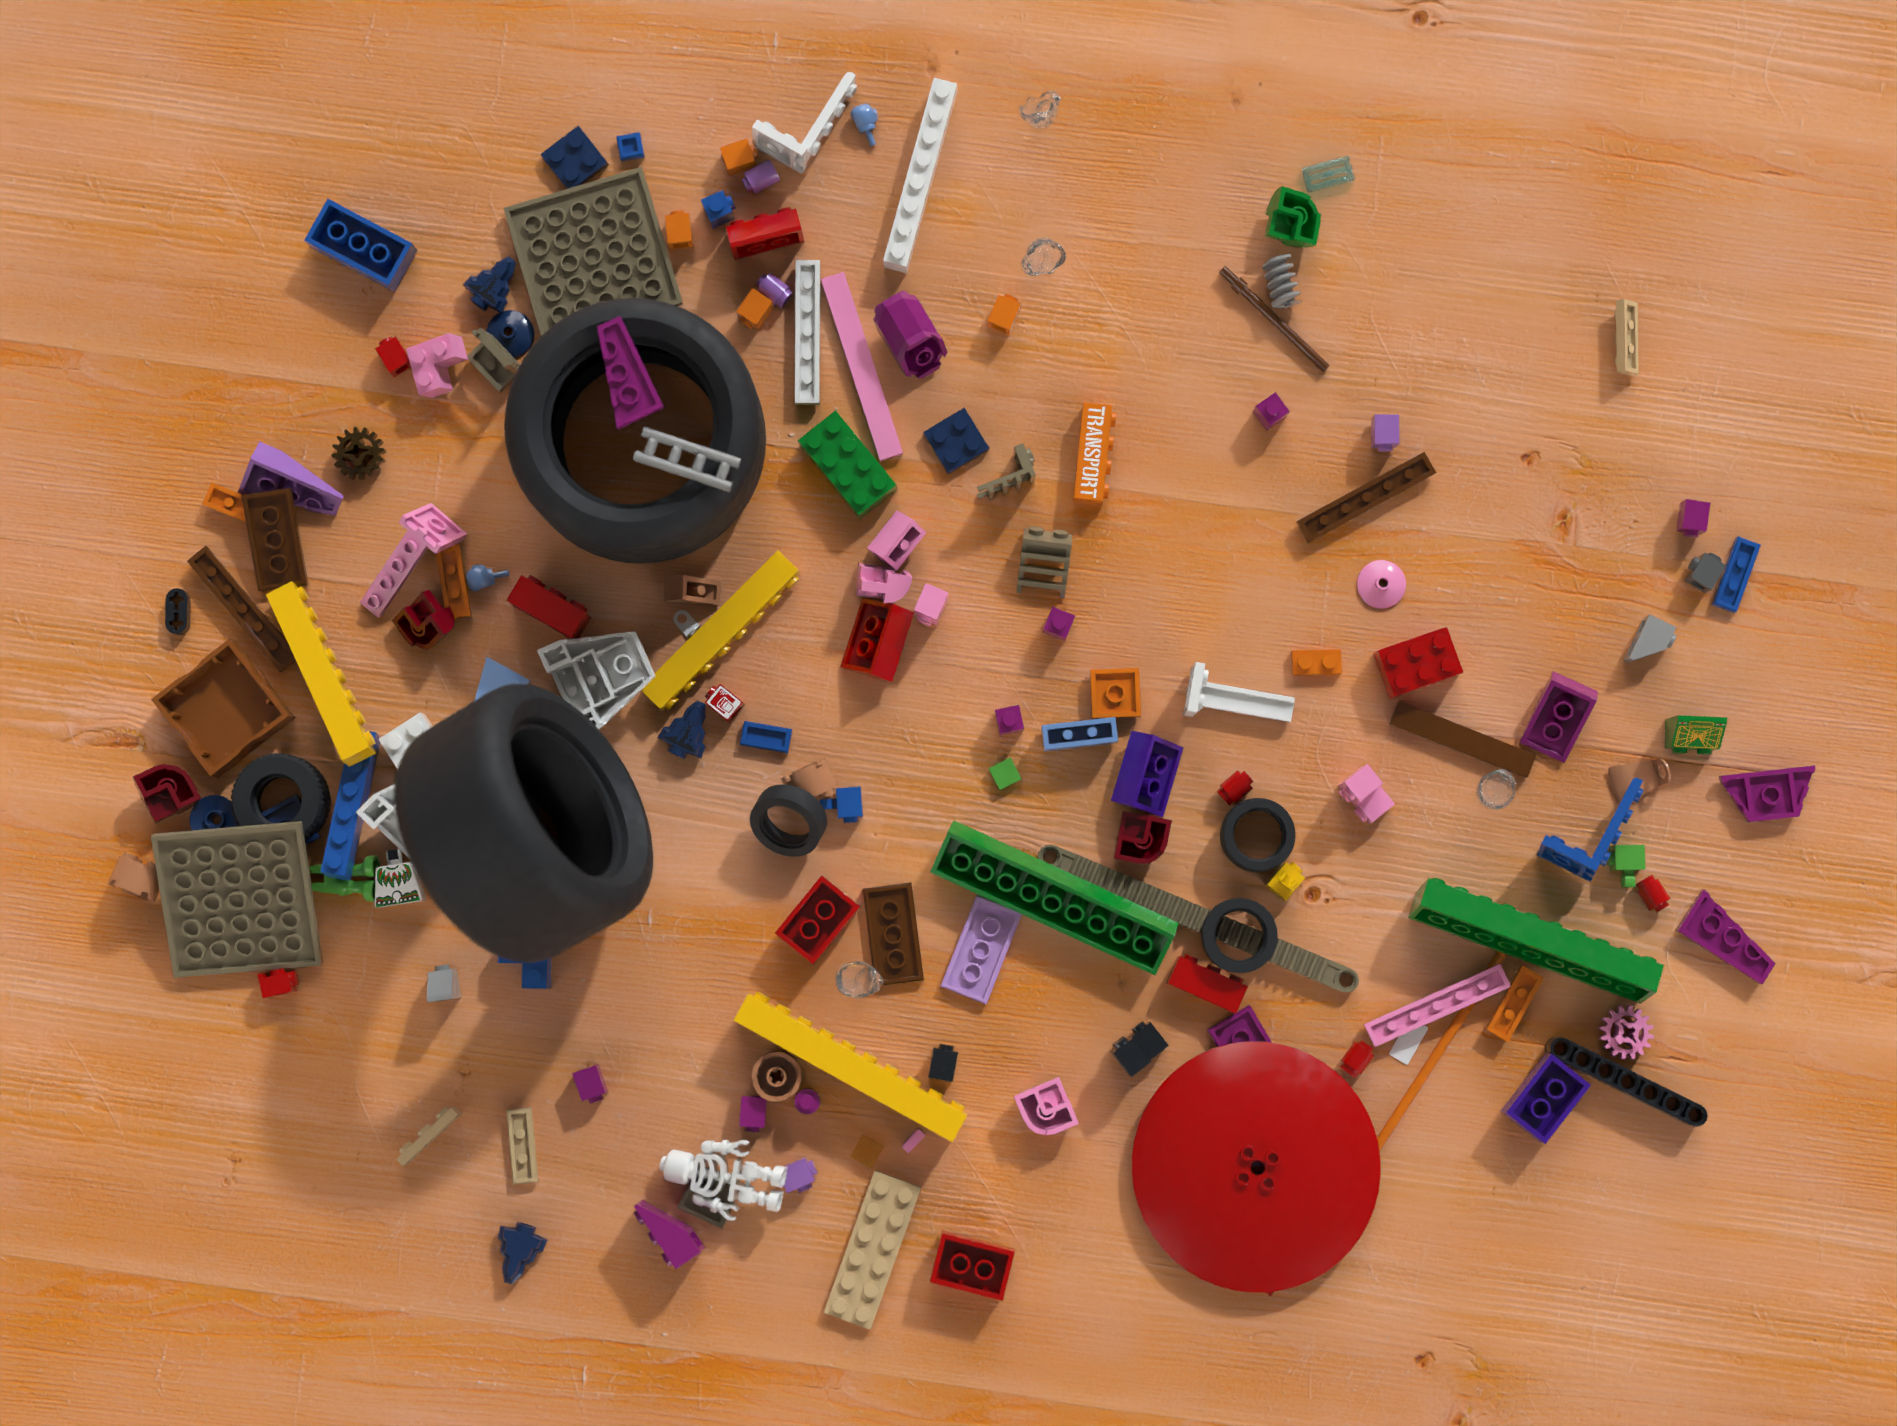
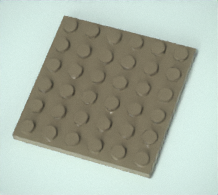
[503,167,684,336]
[151,821,323,978]

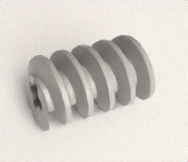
[1262,254,1302,309]

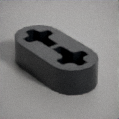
[165,588,191,635]

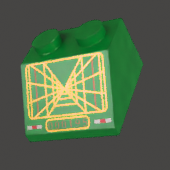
[1665,715,1727,755]

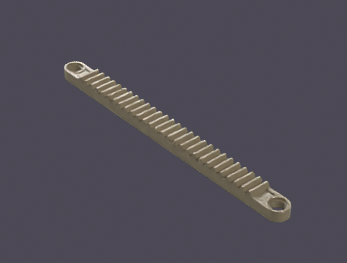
[1038,844,1359,993]

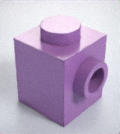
[1371,415,1399,452]
[784,1157,818,1193]

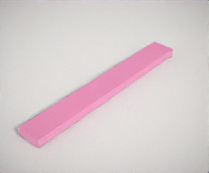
[821,272,903,462]

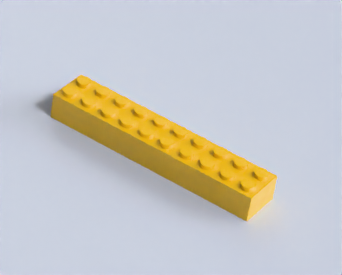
[733,992,967,1142]

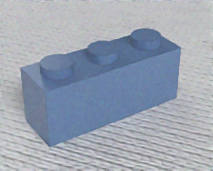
[1041,717,1118,752]

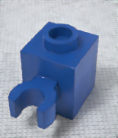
[820,787,863,823]

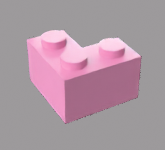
[407,333,468,398]
[1338,764,1395,824]

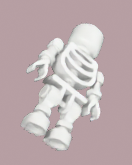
[660,1140,788,1221]

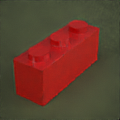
[1166,954,1248,1014]

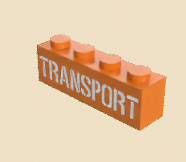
[1073,402,1116,505]

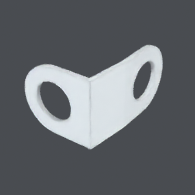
[674,610,700,639]

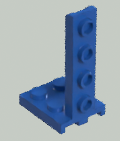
[1537,778,1644,882]

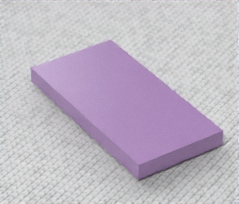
[941,895,1022,1004]

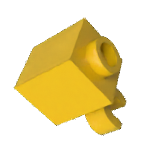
[1265,862,1305,901]

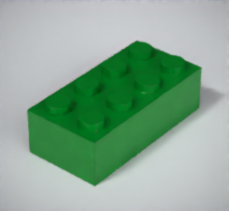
[798,410,897,520]

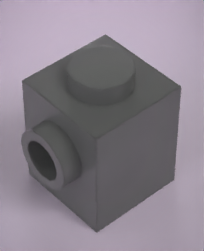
[1684,553,1726,593]

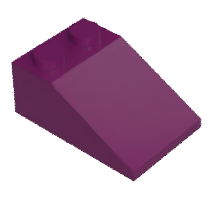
[1519,671,1598,763]

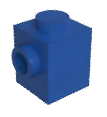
[701,190,736,229]

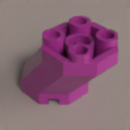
[873,291,947,378]

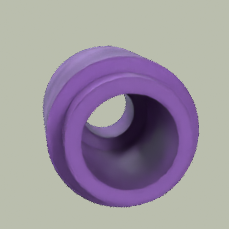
[756,273,793,308]

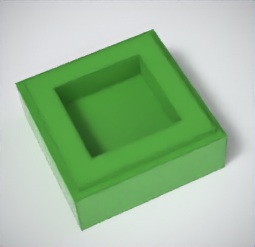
[989,757,1021,790]

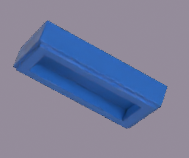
[740,721,792,754]

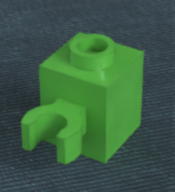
[1606,845,1646,888]

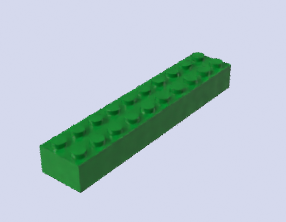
[930,820,1179,975]
[1408,878,1664,1004]

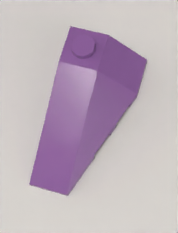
[238,442,344,516]

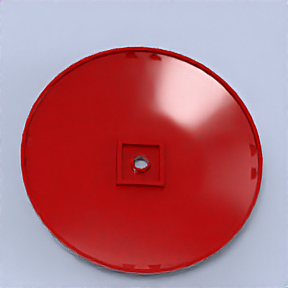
[1132,1041,1381,1293]

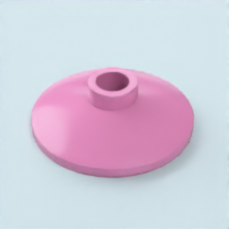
[1357,560,1406,609]

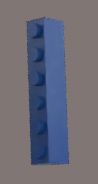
[320,731,380,881]

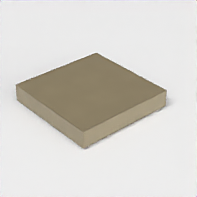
[677,1179,743,1229]

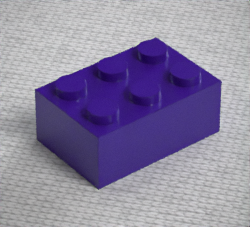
[1501,1053,1591,1144]

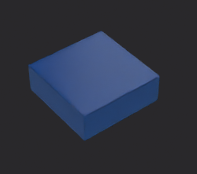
[616,132,645,162]

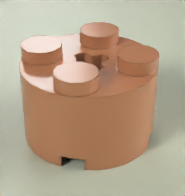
[781,758,837,799]
[107,852,160,902]
[752,1051,803,1102]

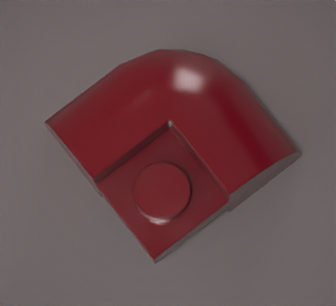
[392,590,455,650]
[133,763,201,824]
[1113,811,1172,864]

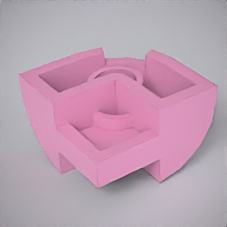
[856,563,912,603]
[1014,1077,1079,1135]

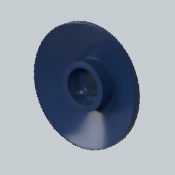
[486,310,534,358]
[190,795,238,830]

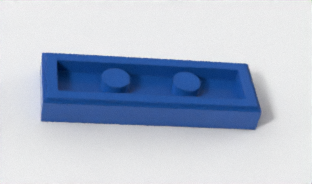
[1711,536,1761,613]

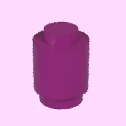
[795,1088,821,1114]

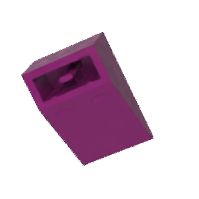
[634,1200,705,1269]

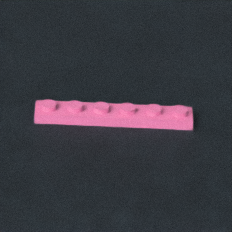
[1364,964,1511,1047]

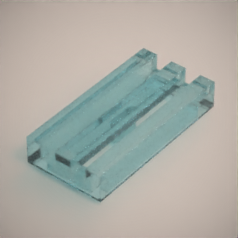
[1302,156,1355,193]

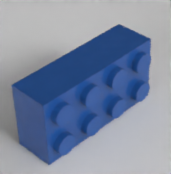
[304,199,418,292]

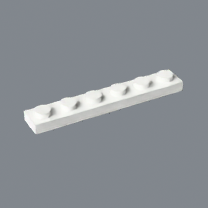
[795,260,820,405]

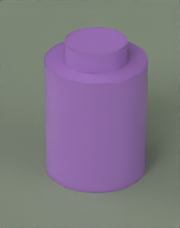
[741,159,780,194]

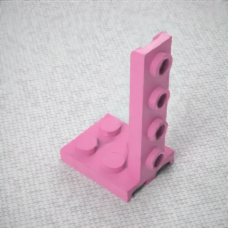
[360,503,467,618]

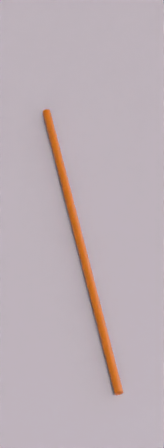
[1377,951,1507,1152]

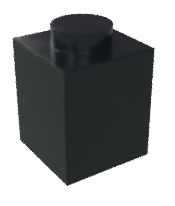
[928,1044,958,1082]

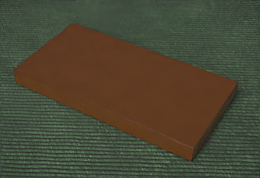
[241,488,308,591]
[863,882,924,986]

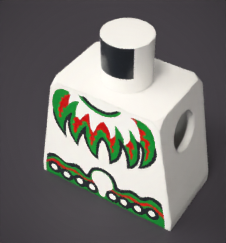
[375,849,426,908]

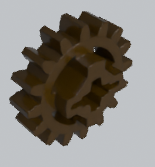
[332,427,386,480]

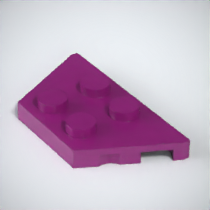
[1719,765,1815,822]

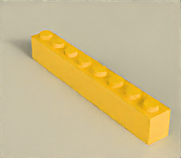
[641,550,800,711]
[266,581,376,767]

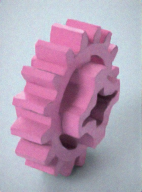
[1598,1006,1654,1059]

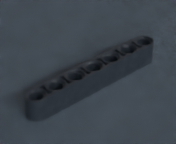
[1545,1037,1708,1127]

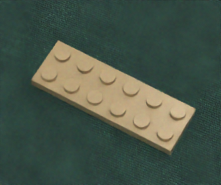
[824,1170,921,1330]

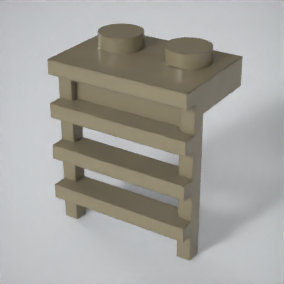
[467,327,520,393]
[977,443,1036,500]
[1016,527,1072,598]

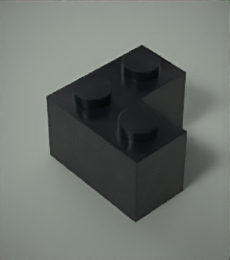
[1110,1021,1169,1077]

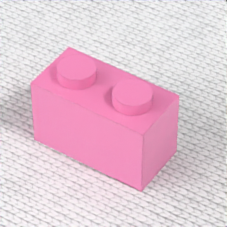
[867,510,927,571]
[914,583,949,627]

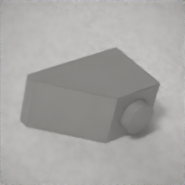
[1624,615,1676,663]
[427,964,461,1002]

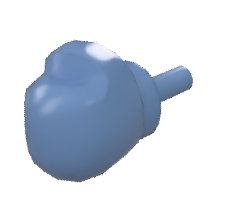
[850,104,878,146]
[466,564,509,591]

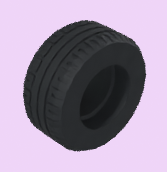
[231,753,331,840]

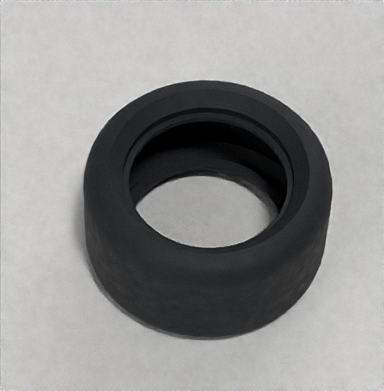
[504,298,766,564]
[394,684,653,963]

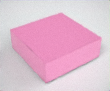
[902,1128,926,1153]

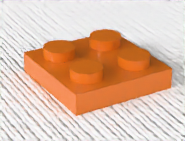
[1090,668,1141,719]

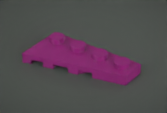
[597,316,664,430]
[1676,889,1776,984]

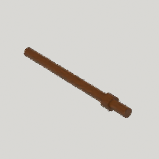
[1219,266,1330,372]

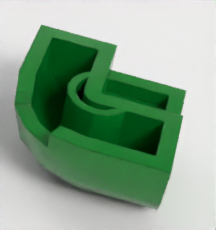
[1265,186,1321,248]

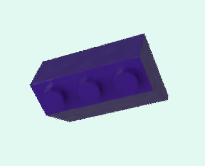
[1111,731,1184,817]

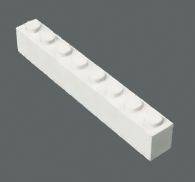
[883,78,957,274]

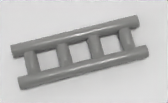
[633,427,741,492]

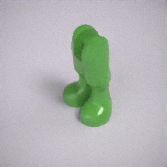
[309,855,380,902]

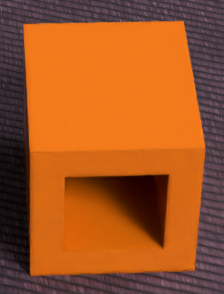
[720,138,759,176]
[665,210,694,250]
[736,288,774,330]
[987,294,1021,335]

